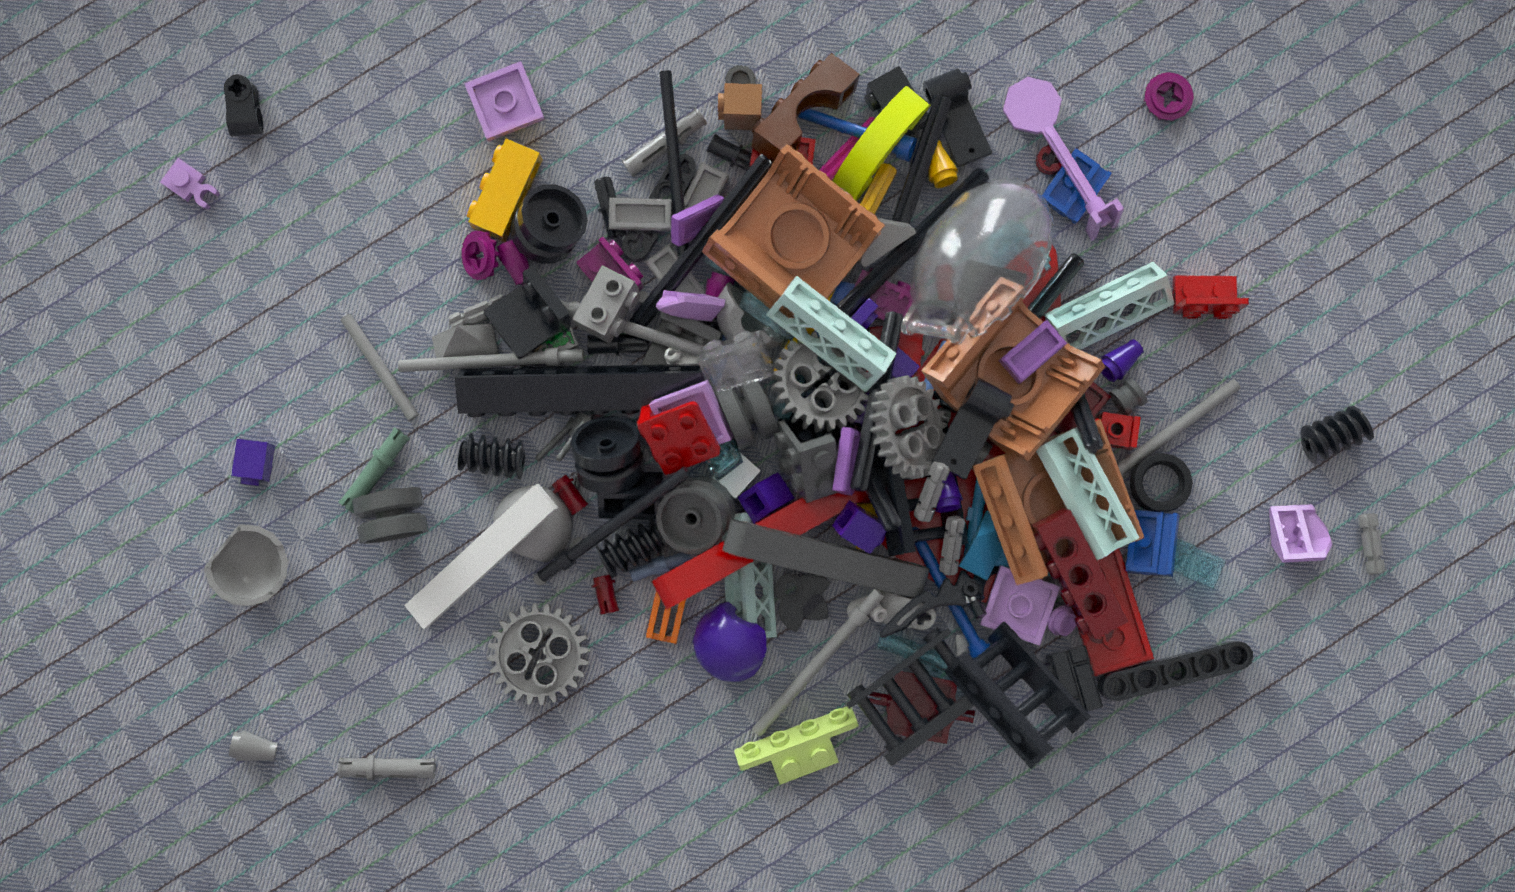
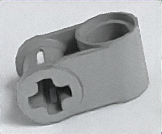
[875,591,936,630]

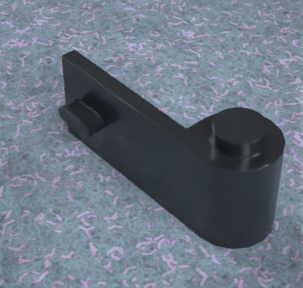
[923,68,992,168]
[931,377,1014,480]

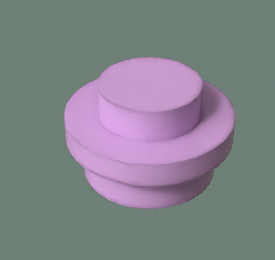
[1048,605,1077,636]

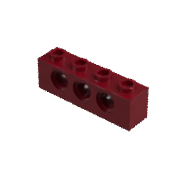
[1030,508,1128,640]

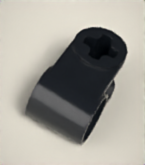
[224,74,264,137]

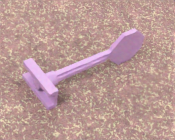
[1003,77,1124,241]

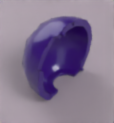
[693,601,767,682]

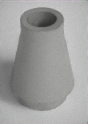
[229,730,278,762]

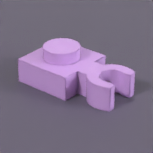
[160,158,220,210]

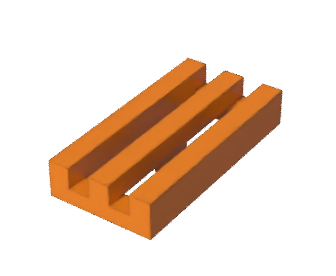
[646,591,686,644]

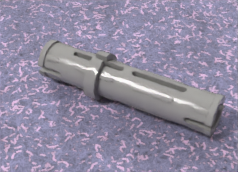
[622,108,707,177]
[338,755,436,781]

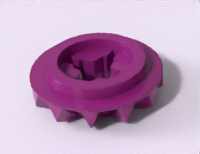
[1144,72,1194,122]
[461,230,500,280]

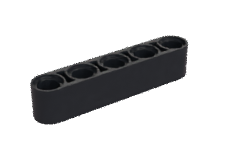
[1098,641,1253,701]

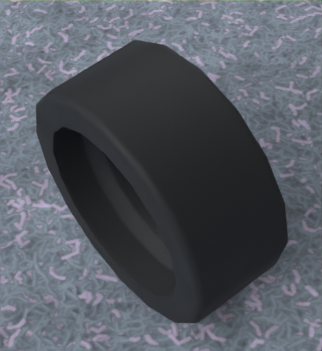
[1129,453,1193,512]

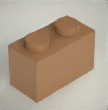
[718,83,762,130]

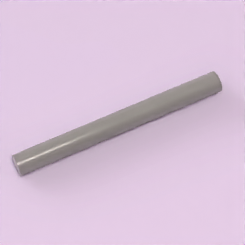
[340,314,419,421]

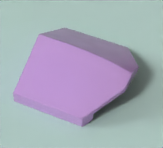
[656,290,725,321]
[1269,504,1332,563]

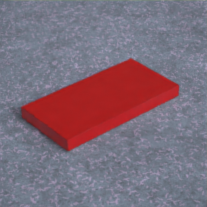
[1070,548,1154,677]

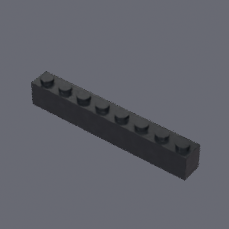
[455,363,708,417]

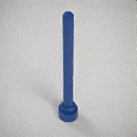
[798,109,917,162]
[912,527,991,659]

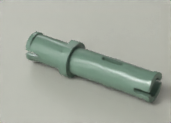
[338,427,411,513]

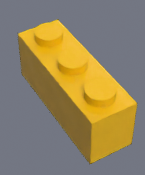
[467,139,543,242]

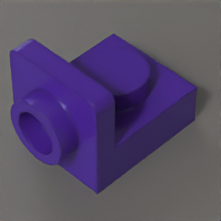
[851,298,878,330]

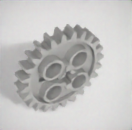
[771,331,872,433]
[870,375,948,479]
[487,603,590,705]

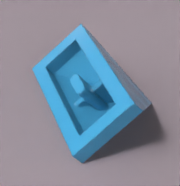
[959,511,1003,580]

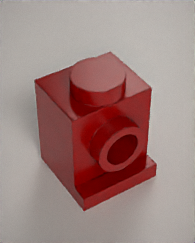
[1094,412,1141,450]

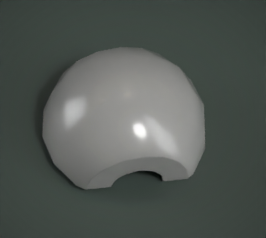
[716,282,784,353]
[493,485,573,563]
[204,525,288,606]

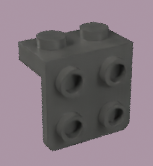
[774,420,838,503]

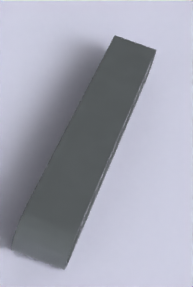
[722,519,930,598]

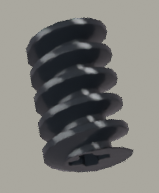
[1300,406,1374,464]
[458,433,525,480]
[596,519,665,578]

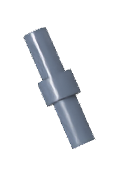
[629,552,691,582]

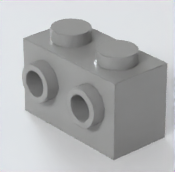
[572,265,640,343]

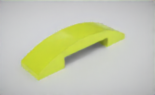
[833,86,931,201]

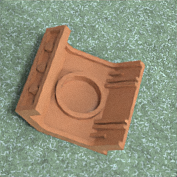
[702,144,885,318]
[922,277,1105,462]
[973,419,1145,586]

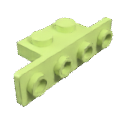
[734,707,859,785]

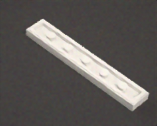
[404,484,558,629]

